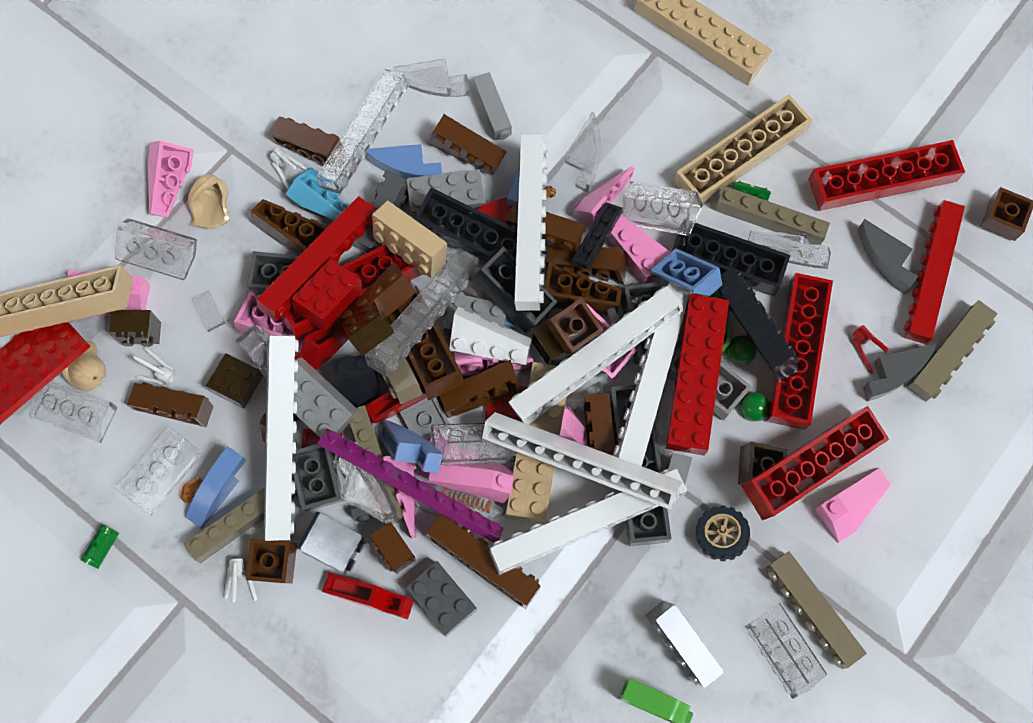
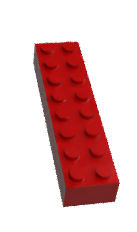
[808,140,965,211]
[281,245,423,340]
[767,273,833,430]
[665,294,729,456]
[741,406,890,521]

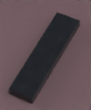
[571,202,623,270]

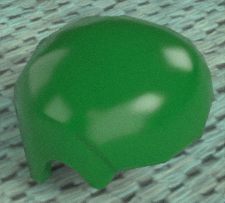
[726,336,757,365]
[740,392,770,422]

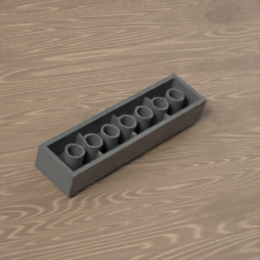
[609,385,672,547]

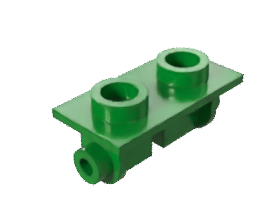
[733,181,771,201]
[81,524,119,569]

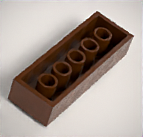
[387,286,464,400]
[426,514,541,610]

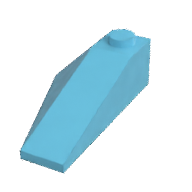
[286,167,349,220]

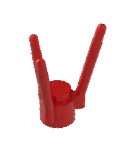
[852,325,889,374]

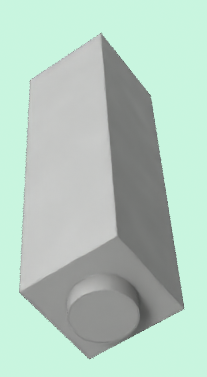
[473,72,512,140]

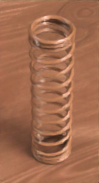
[442,487,493,514]

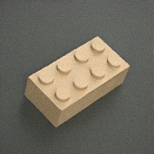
[372,201,447,278]

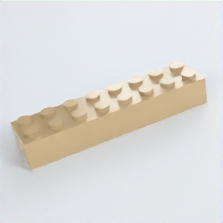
[634,0,772,86]
[674,94,812,208]
[0,265,133,337]
[506,362,566,525]

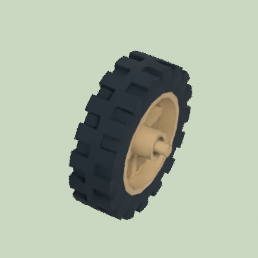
[696,505,750,561]

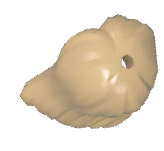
[188,174,230,229]
[61,341,106,391]

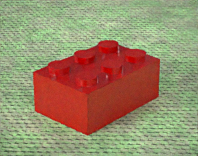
[292,259,362,331]

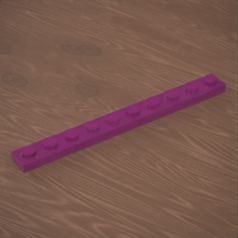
[318,428,504,543]

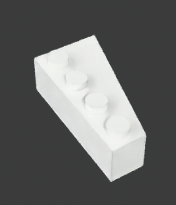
[449,306,531,365]

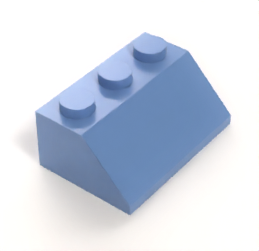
[650,249,722,296]

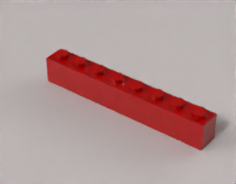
[256,196,376,322]
[903,200,965,345]

